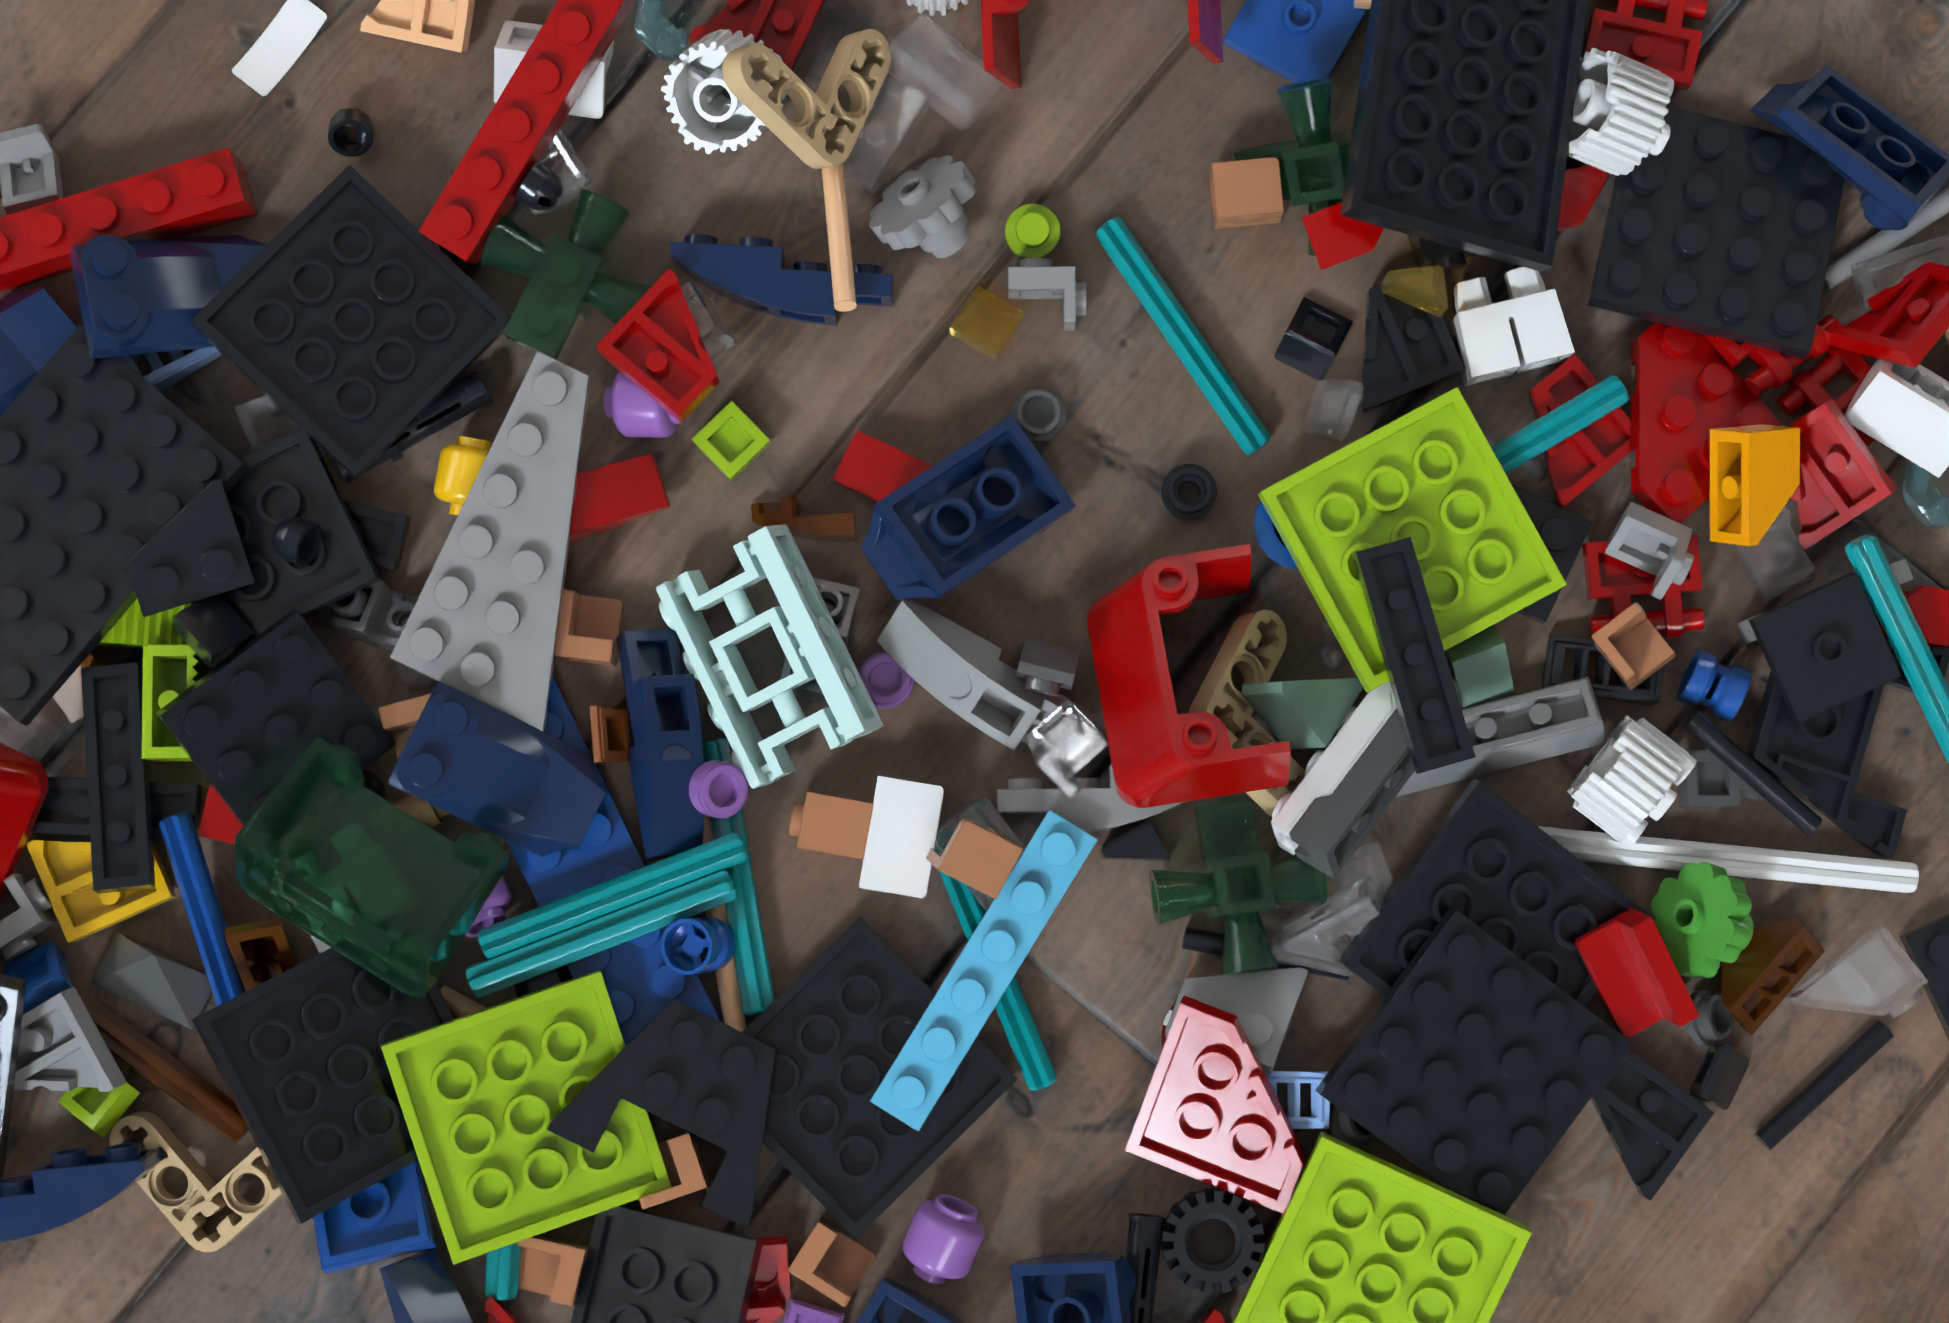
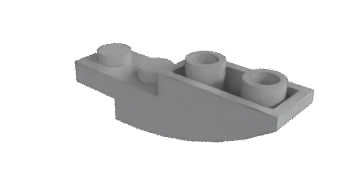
[877,598,1096,765]
[997,765,1183,833]

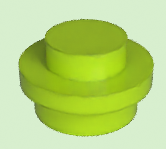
[1005,204,1060,259]

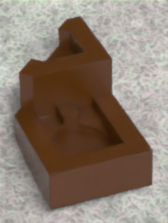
[751,496,857,542]

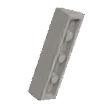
[1396,677,1605,797]

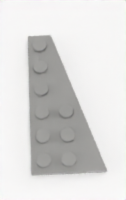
[390,351,591,731]

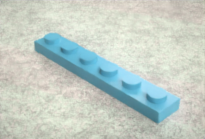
[870,810,1098,1131]

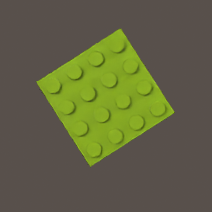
[1258,387,1567,693]
[380,970,672,1265]
[1231,1131,1532,1323]

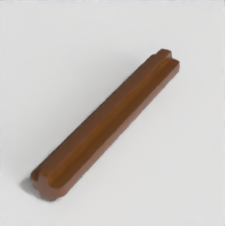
[77,990,249,1143]

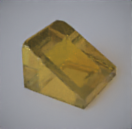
[1381,265,1448,317]
[950,286,1026,361]

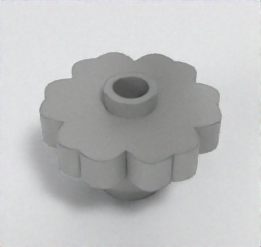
[869,155,976,258]

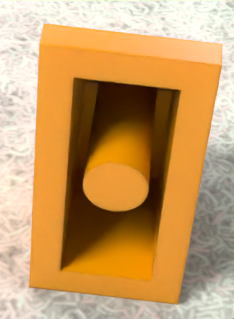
[1710,424,1800,546]

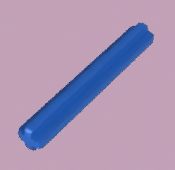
[159,812,246,1006]

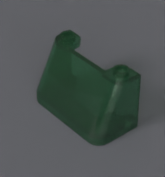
[235,736,509,998]

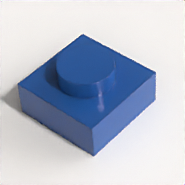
[3,940,72,1015]

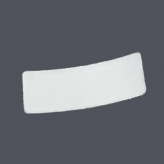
[232,0,327,96]

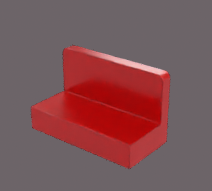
[1575,908,1699,1038]

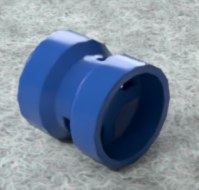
[1676,649,1752,722]
[661,916,735,975]

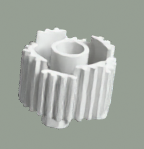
[661,29,786,154]
[1567,48,1674,176]
[1567,715,1697,848]

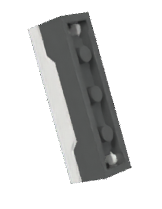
[1271,678,1463,879]

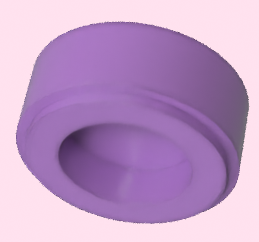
[859,652,914,709]
[689,760,748,818]

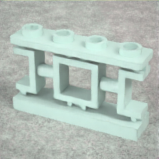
[656,524,884,789]

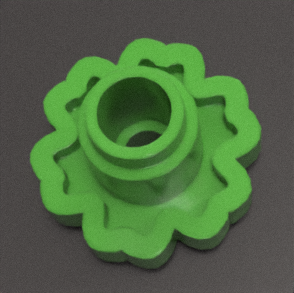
[1650,862,1754,978]

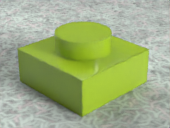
[692,401,772,482]
[58,1082,140,1138]

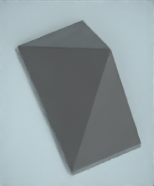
[92,931,212,1030]

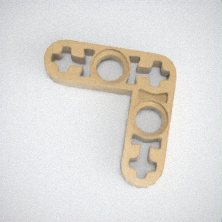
[722,29,892,169]
[1188,609,1305,817]
[109,1111,283,1252]

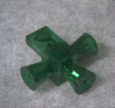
[1234,78,1351,256]
[481,189,652,360]
[1149,800,1328,975]

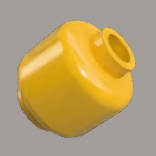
[434,436,493,516]

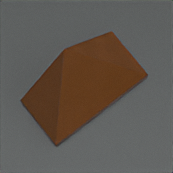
[225,917,298,991]
[1721,919,1825,1035]

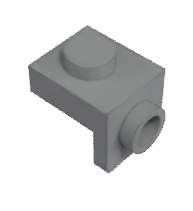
[0,124,63,215]
[1008,258,1086,331]
[1604,502,1694,600]
[0,874,56,962]

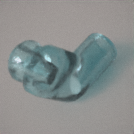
[634,0,688,60]
[1902,459,1949,529]

